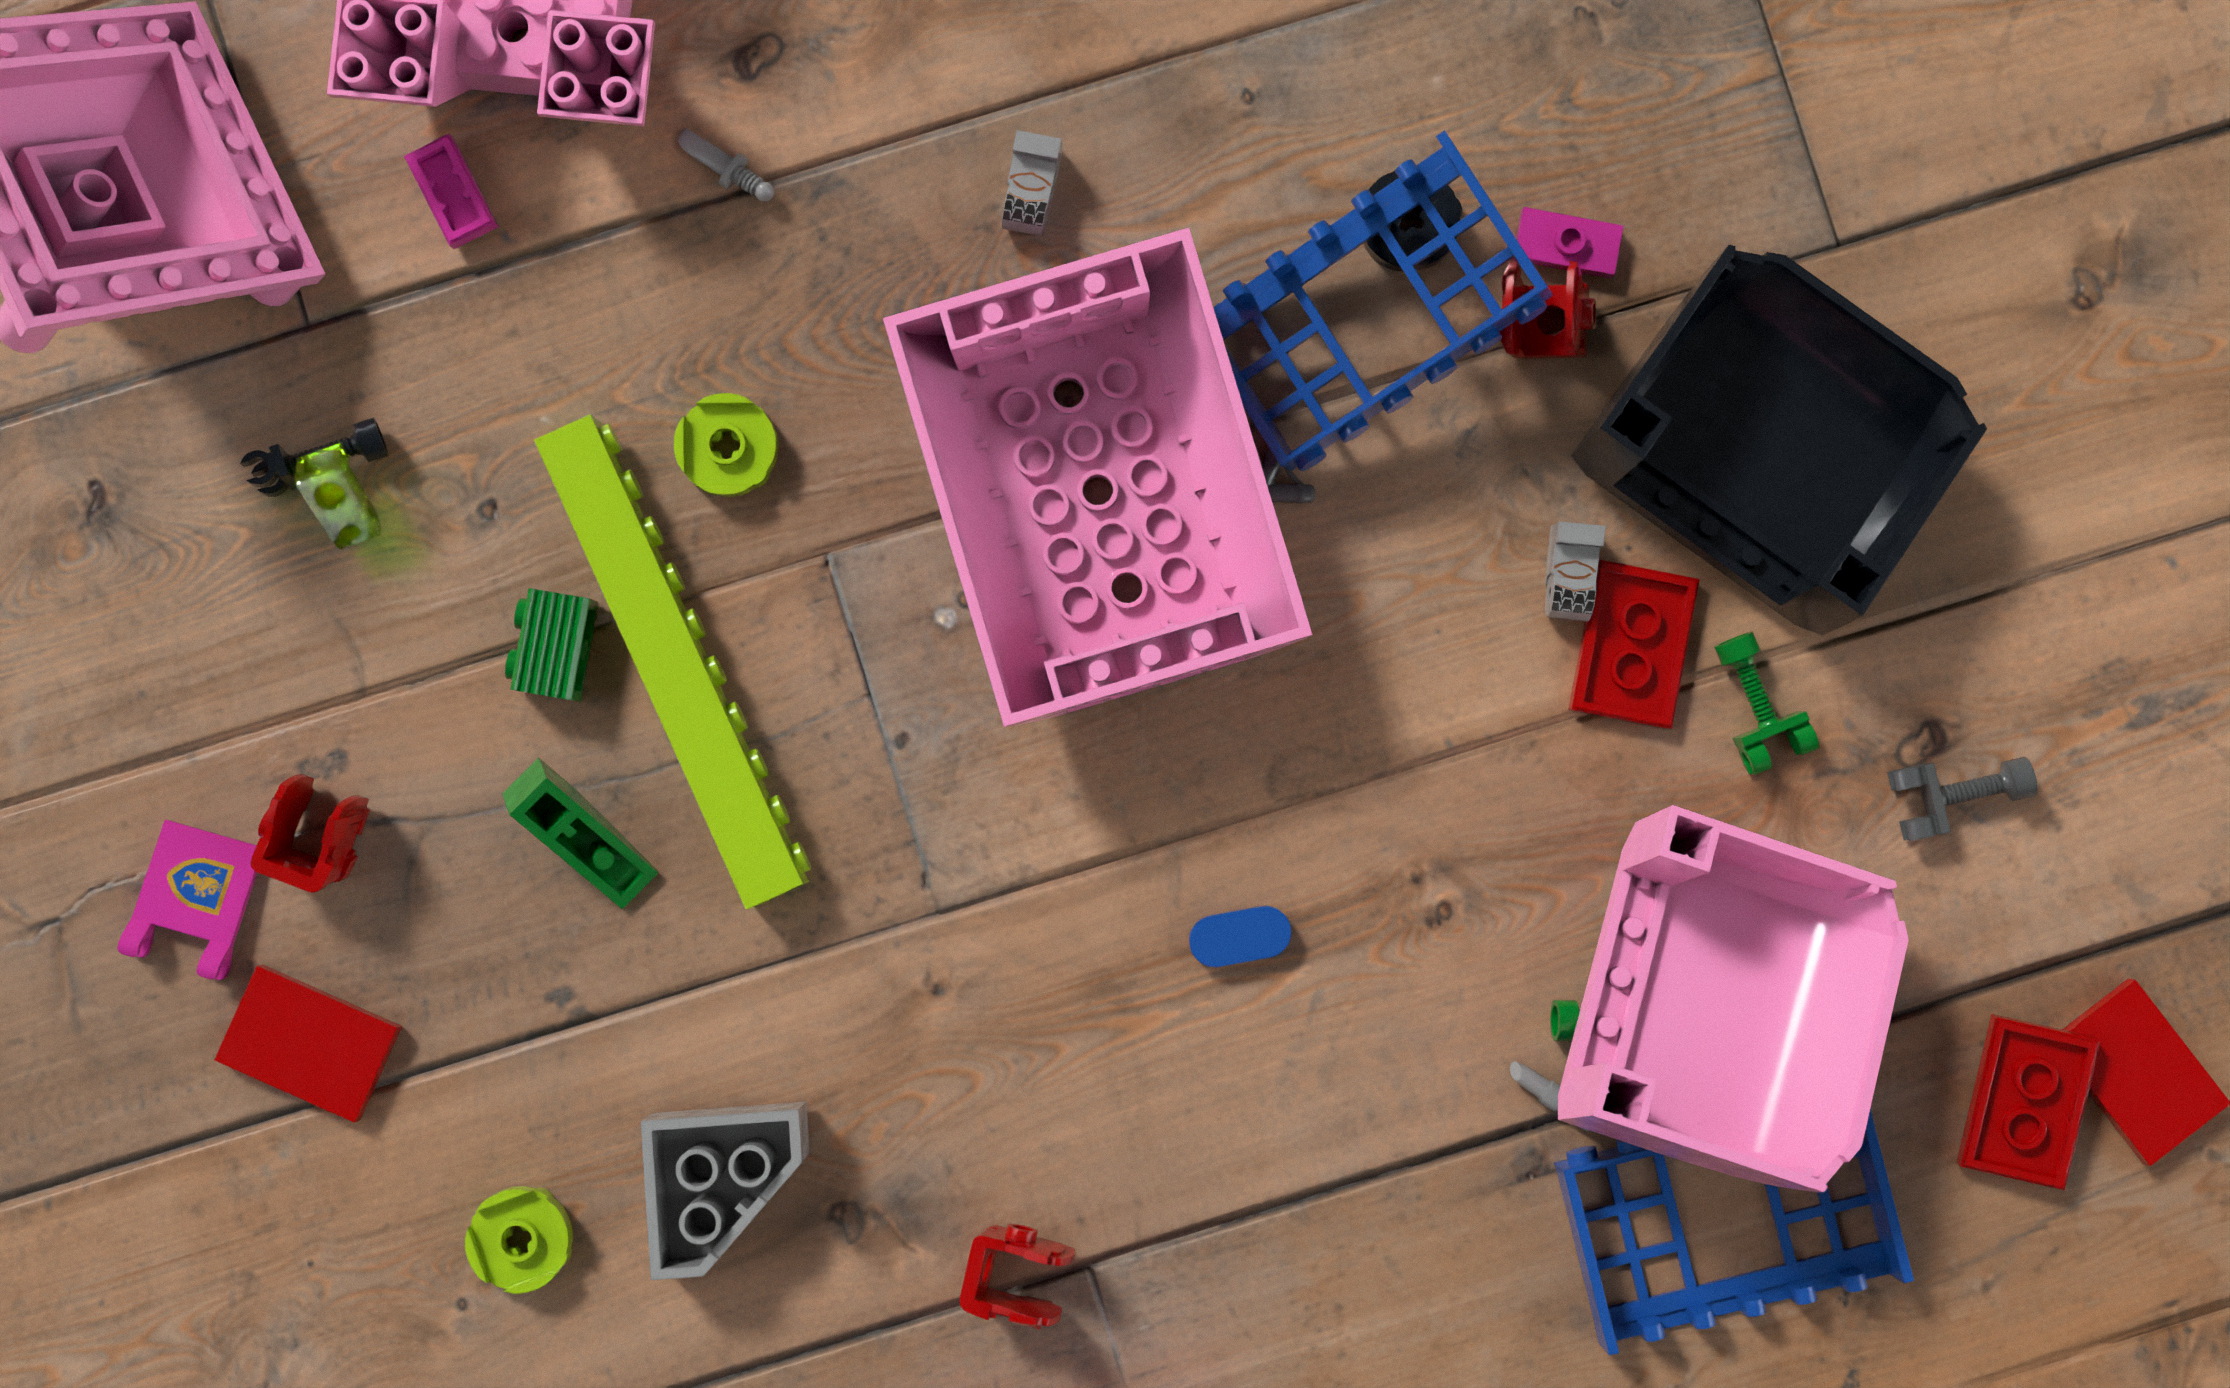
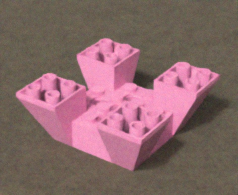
[327,0,655,127]

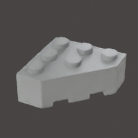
[641,1102,810,1280]

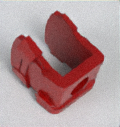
[1500,261,1597,358]
[250,774,371,893]
[959,1224,1075,1330]

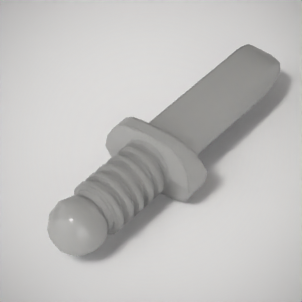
[678,128,774,202]

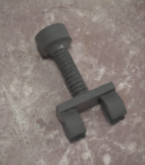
[1887,757,2037,841]

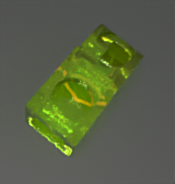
[295,442,382,550]

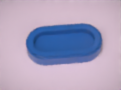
[1189,905,1291,967]

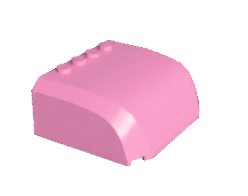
[1558,805,1909,1192]

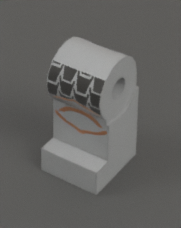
[1002,130,1063,236]
[1545,521,1606,622]

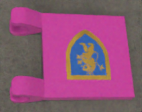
[117,819,257,980]

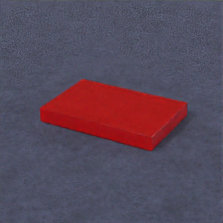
[1568,559,1700,730]
[214,964,402,1123]
[2062,978,2230,1166]
[1956,1014,2101,1191]

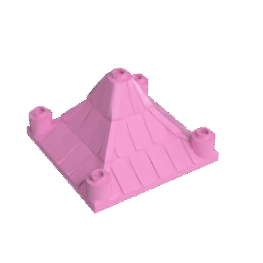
[0,1,325,353]

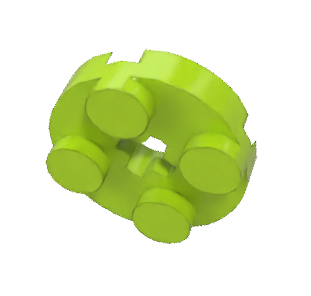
[674,393,779,497]
[465,1186,573,1294]

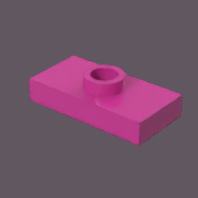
[404,133,499,249]
[1512,207,1624,279]

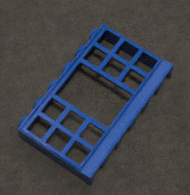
[1213,130,1553,472]
[1554,1109,1914,1356]

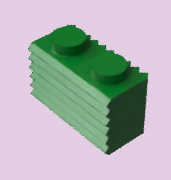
[505,588,599,702]

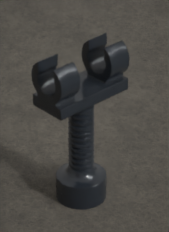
[240,417,389,497]

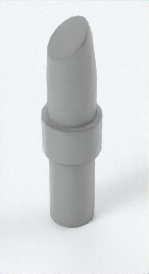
[1510,1061,1588,1131]

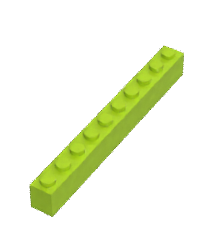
[534,414,812,910]

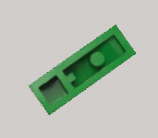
[502,757,658,909]

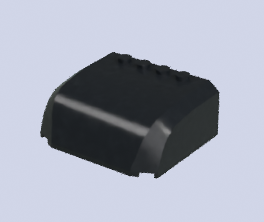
[1571,245,1987,636]

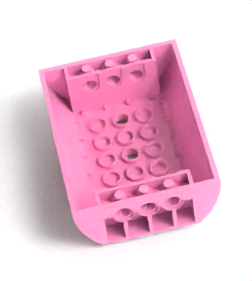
[883,228,1313,727]

